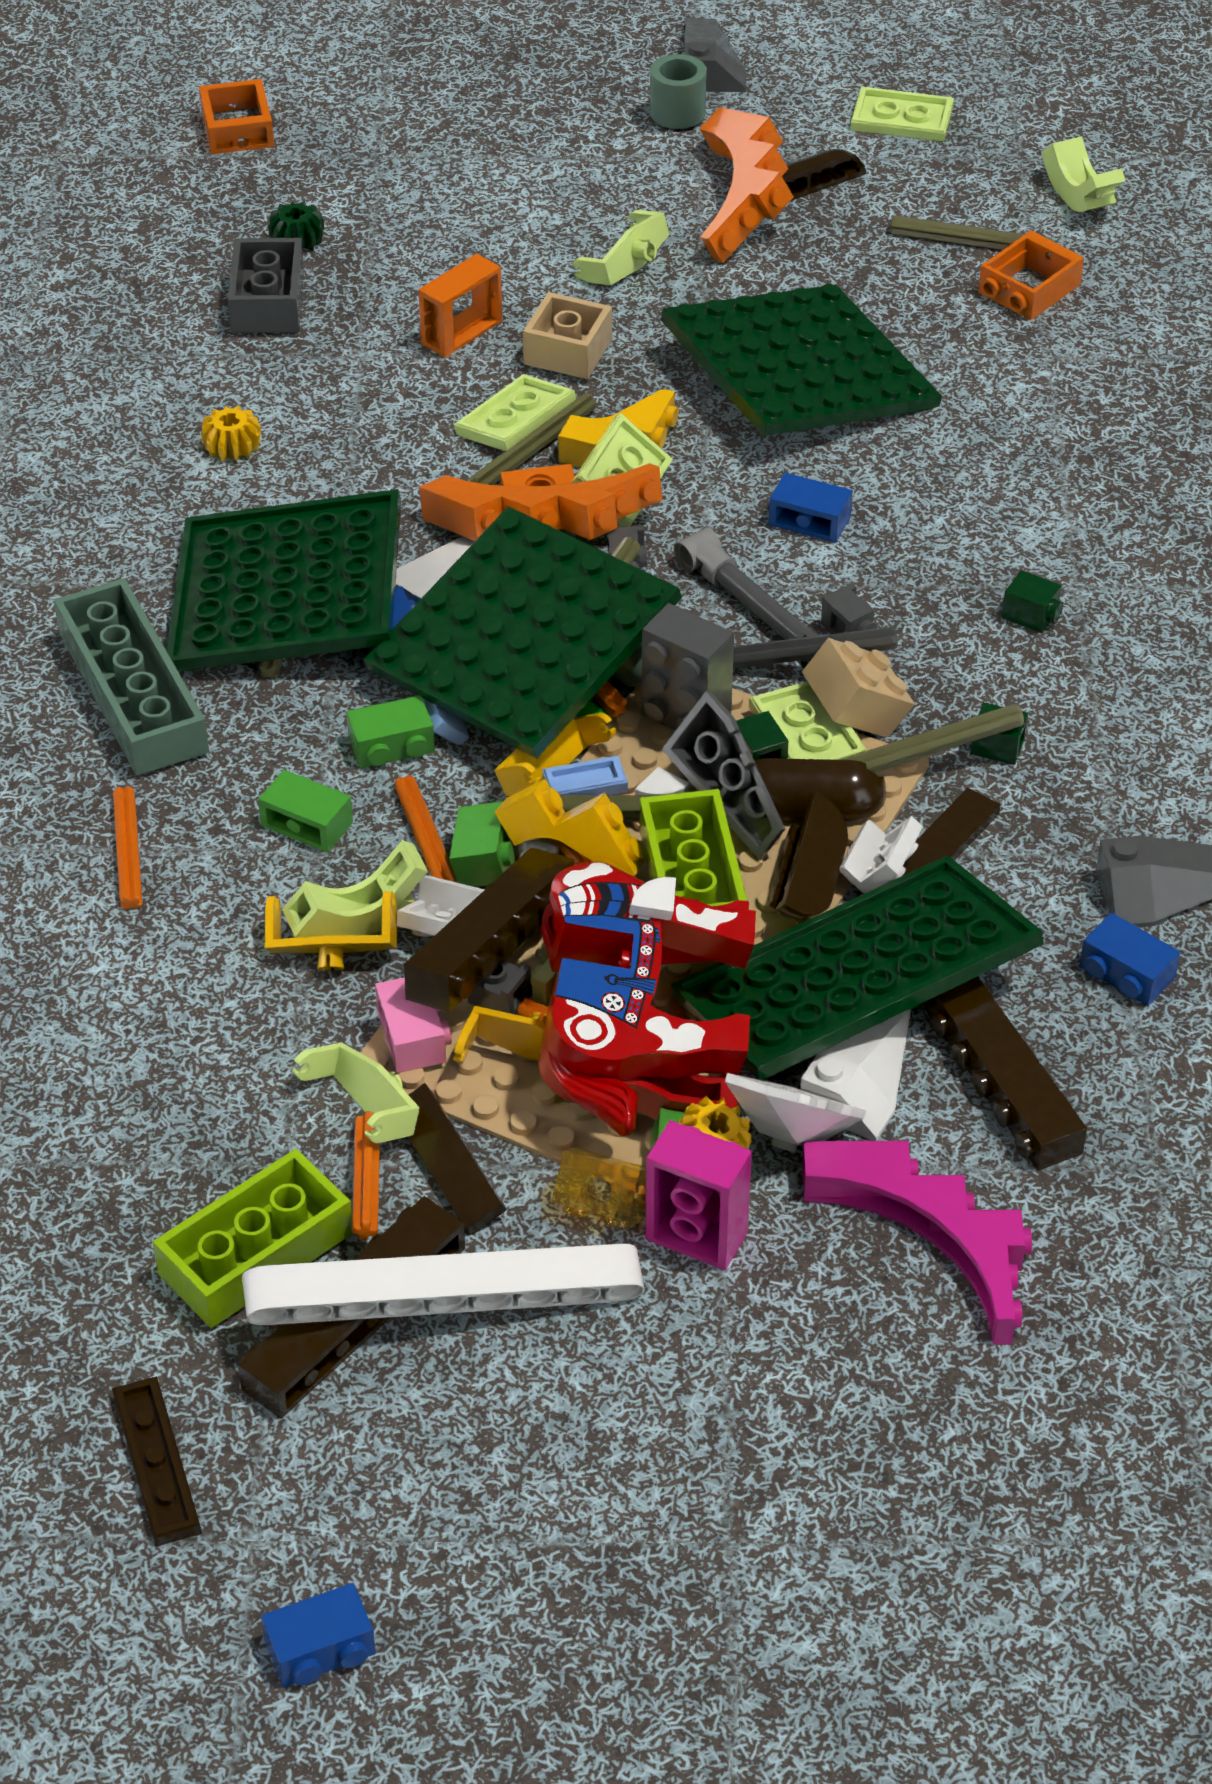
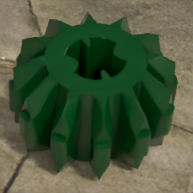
[268,201,325,250]

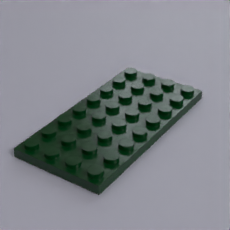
[670,855,1044,1080]

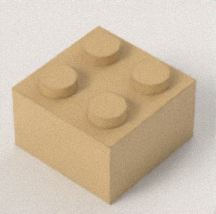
[523,292,612,379]
[802,638,915,737]

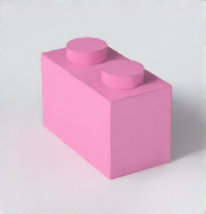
[375,977,452,1073]

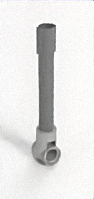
[673,528,818,661]

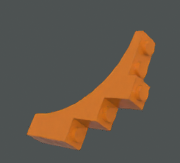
[699,107,794,263]
[419,463,662,541]

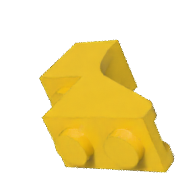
[558,389,679,467]
[494,779,646,876]

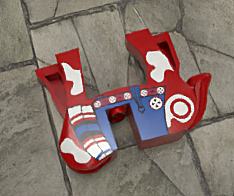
[538,862,756,1137]

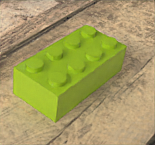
[639,789,747,906]
[152,1148,353,1329]

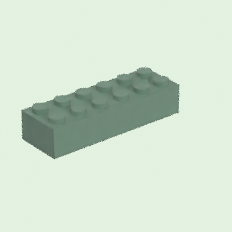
[54,578,209,776]

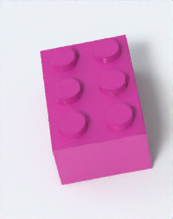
[645,1120,752,1271]

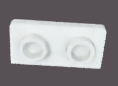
[839,816,923,894]
[396,875,484,937]

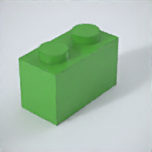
[346,695,435,769]
[258,770,353,853]
[449,801,515,887]

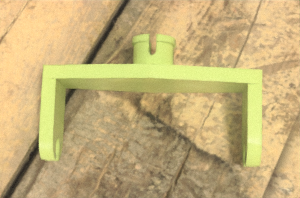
[572,210,670,285]
[292,1042,419,1143]

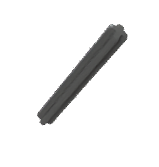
[733,627,898,669]

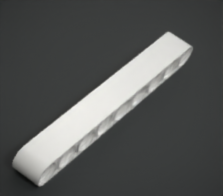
[242,1244,644,1325]

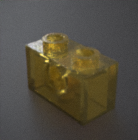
[551,1148,646,1229]

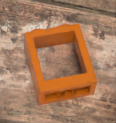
[199,79,274,154]
[978,230,1084,320]
[418,253,503,358]

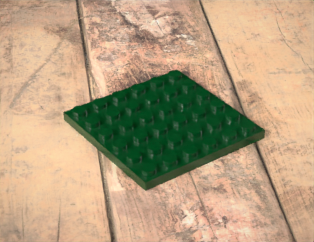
[661,284,942,436]
[166,489,401,672]
[364,506,682,759]

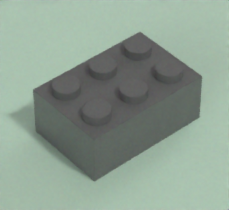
[228,238,304,333]
[641,603,734,730]

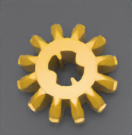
[201,405,261,462]
[678,1096,751,1149]

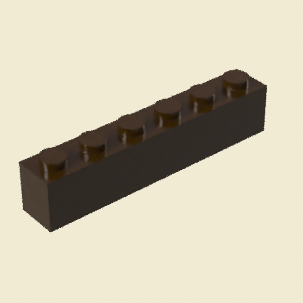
[404,847,574,1013]
[917,976,1087,1171]
[238,1196,465,1419]

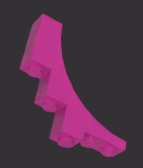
[802,1141,1032,1345]

